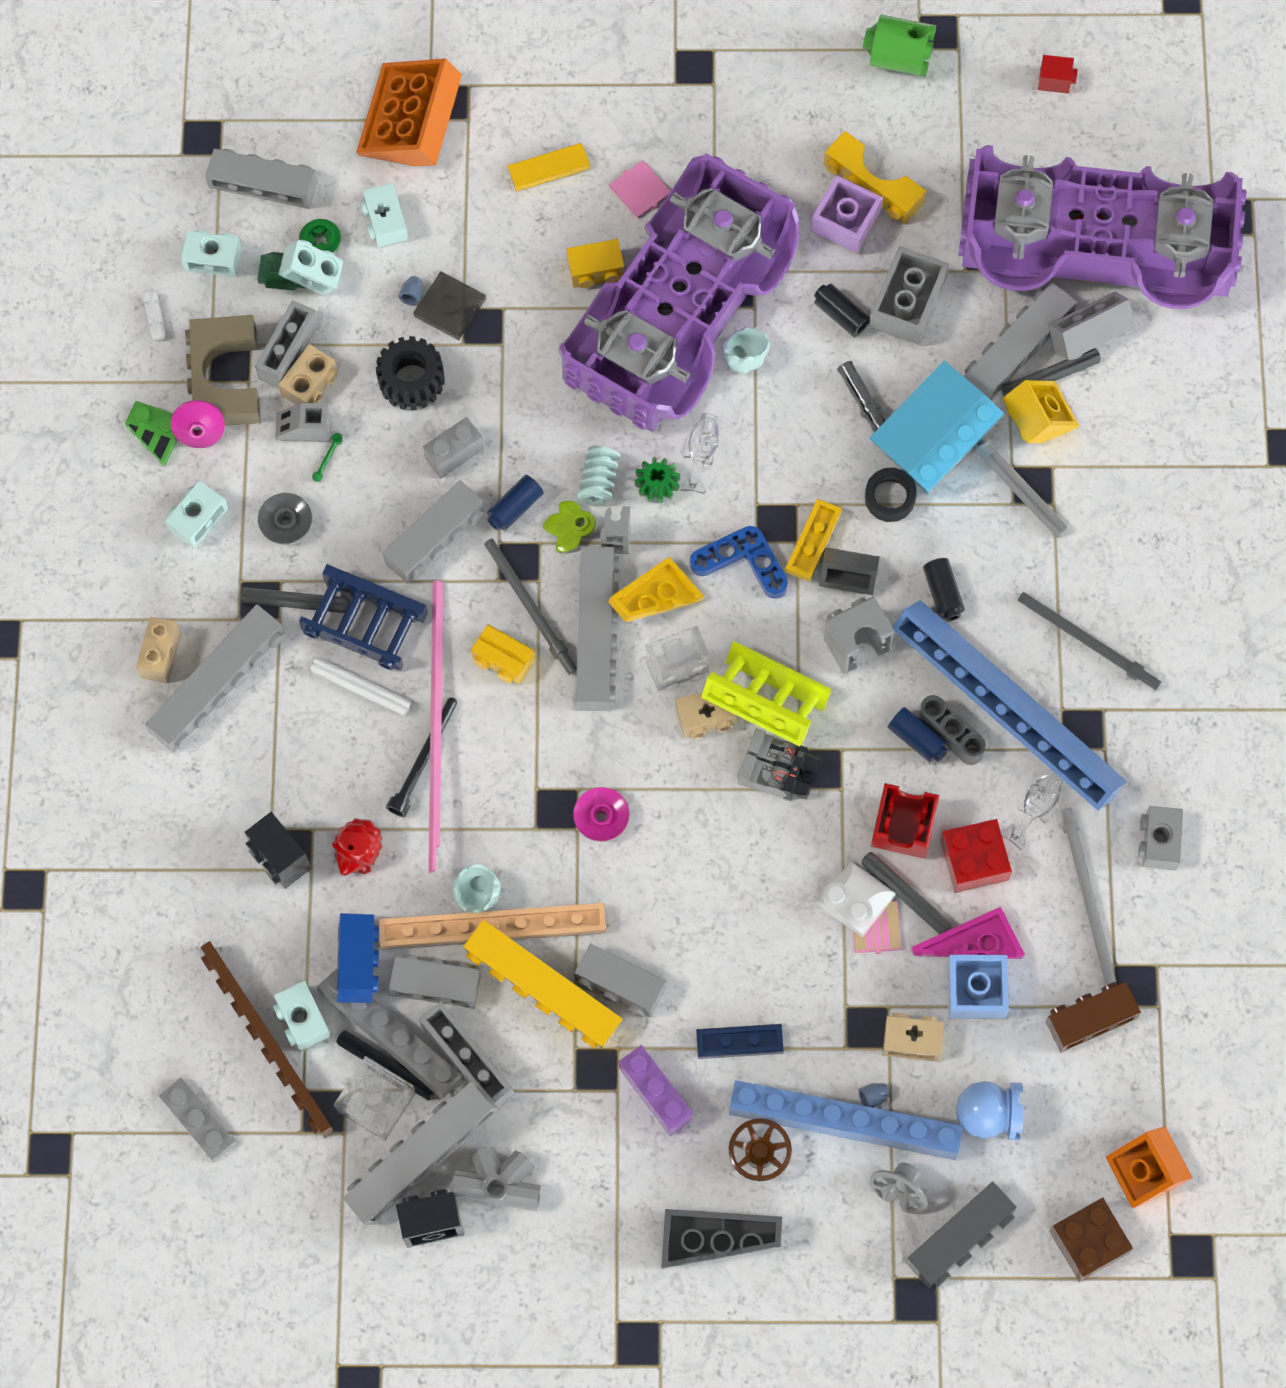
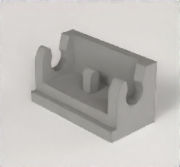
[601,506,631,554]

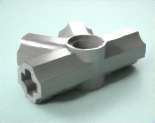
[451,1146,541,1212]

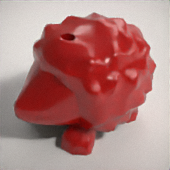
[332,818,383,876]

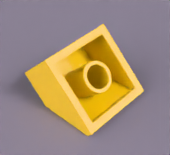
[1003,380,1079,443]

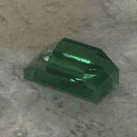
[257,252,308,291]

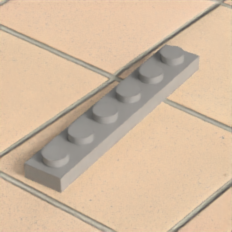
[317,969,463,1099]

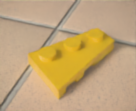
[608,557,705,622]

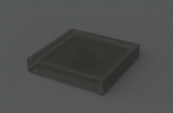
[413,271,486,340]

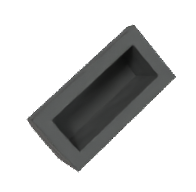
[819,547,880,595]

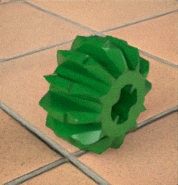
[635,457,680,503]

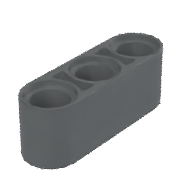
[919,695,986,765]

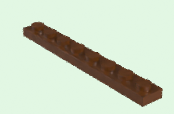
[201,941,334,1138]

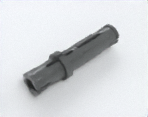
[837,361,886,433]

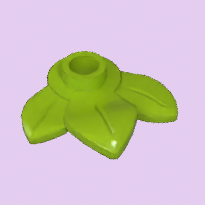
[543,501,596,553]

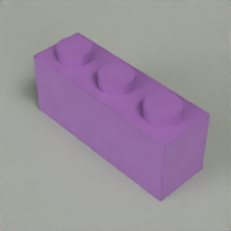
[618,1045,693,1137]

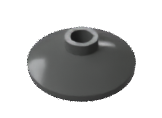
[258,493,312,544]

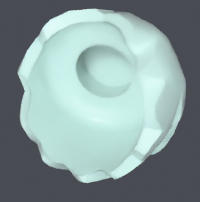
[722,327,770,374]
[452,864,501,913]

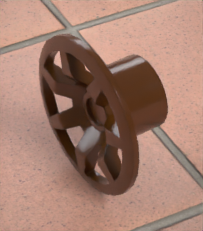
[729,1118,792,1182]

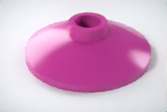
[171,400,225,448]
[574,787,630,842]

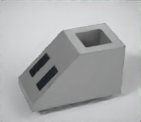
[275,403,331,441]

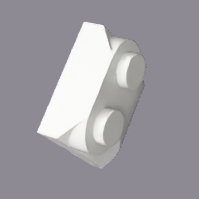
[817,861,896,937]

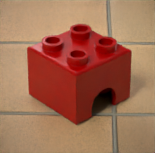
[871,783,940,859]

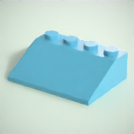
[869,360,1004,494]

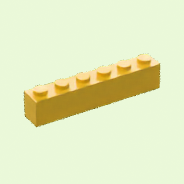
[463,919,623,1049]

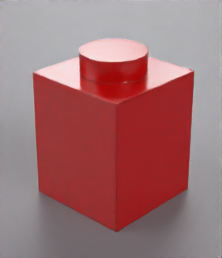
[1038,54,1078,94]

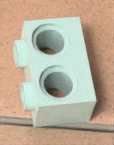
[278,240,343,295]

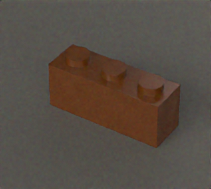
[1046,982,1141,1053]

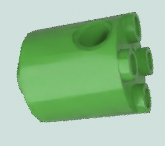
[863,14,936,77]

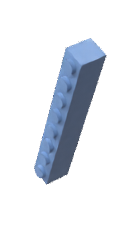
[729,1080,963,1160]

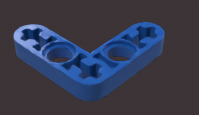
[690,526,788,599]

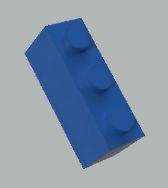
[337,913,379,1003]

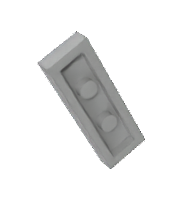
[159,1078,236,1162]

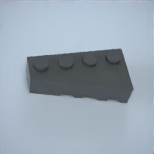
[661,1209,782,1269]

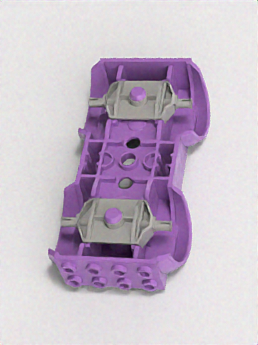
[958,145,1247,309]
[558,153,799,433]

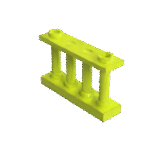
[701,641,832,746]

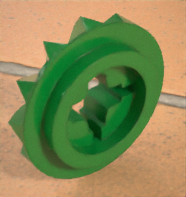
[299,219,342,253]

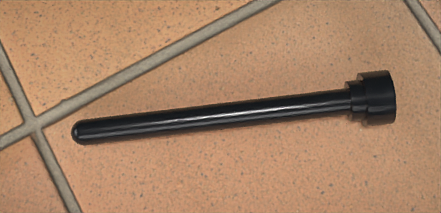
[386,697,457,817]

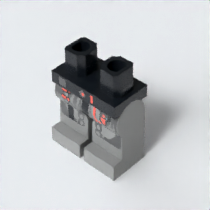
[737,728,820,801]

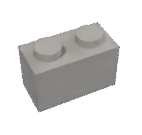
[423,417,484,479]

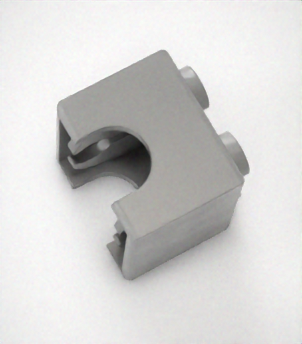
[824,597,894,674]

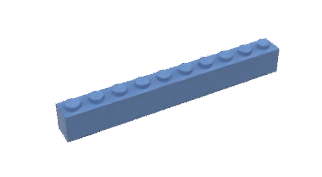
[893,600,1127,811]

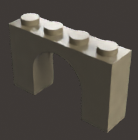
[185,315,261,428]

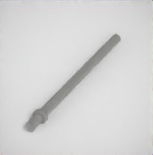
[1061,808,1116,985]

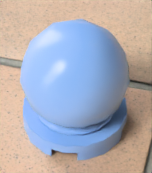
[956,1081,1024,1141]

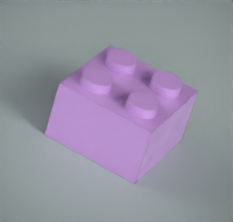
[811,175,883,254]

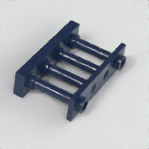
[299,564,428,671]

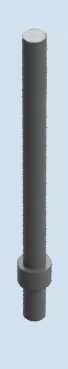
[484,539,577,675]
[1018,592,1162,691]

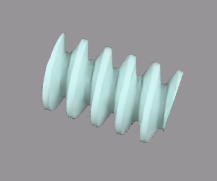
[577,445,620,506]

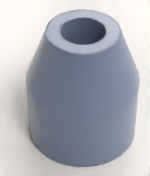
[398,276,423,306]
[858,1083,890,1108]

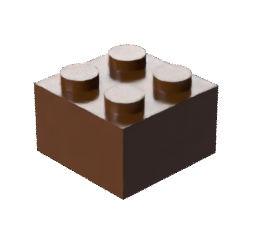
[1049,1197,1134,1282]

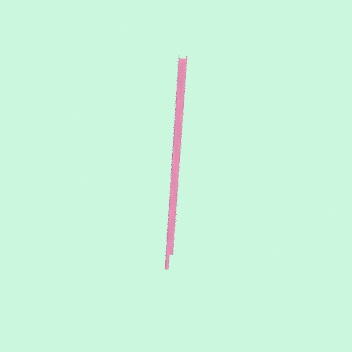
[428,580,443,873]

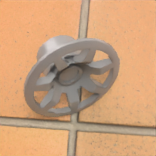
[870,1162,927,1214]

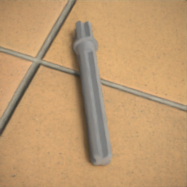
[973,437,1068,538]

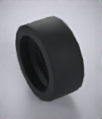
[865,467,917,522]

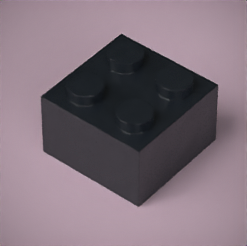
[245,811,312,889]
[396,1189,464,1248]

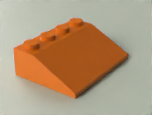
[356,58,462,166]

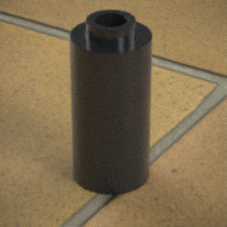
[814,283,870,338]
[923,558,965,622]

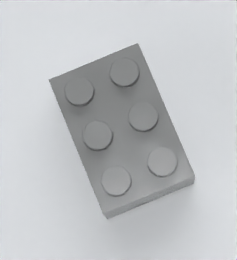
[869,246,949,345]

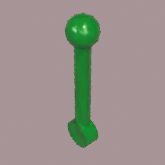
[312,433,343,482]

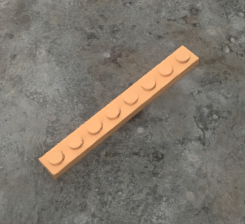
[379,903,606,949]

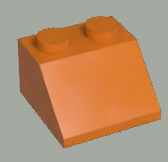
[1106,1126,1193,1209]

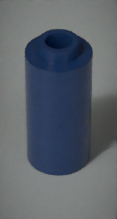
[487,474,544,531]
[887,707,948,763]

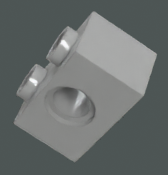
[1138,806,1183,870]

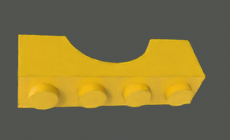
[824,130,926,224]

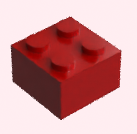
[940,819,1012,893]

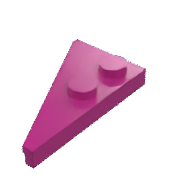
[911,907,1025,959]

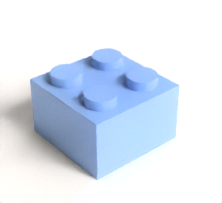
[947,955,1009,1019]

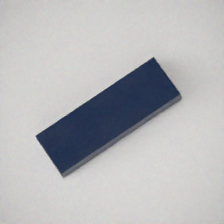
[696,1024,784,1059]

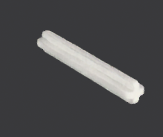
[310,657,411,716]

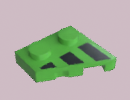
[125,401,178,466]

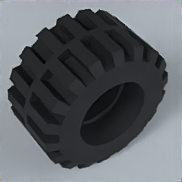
[376,336,445,411]

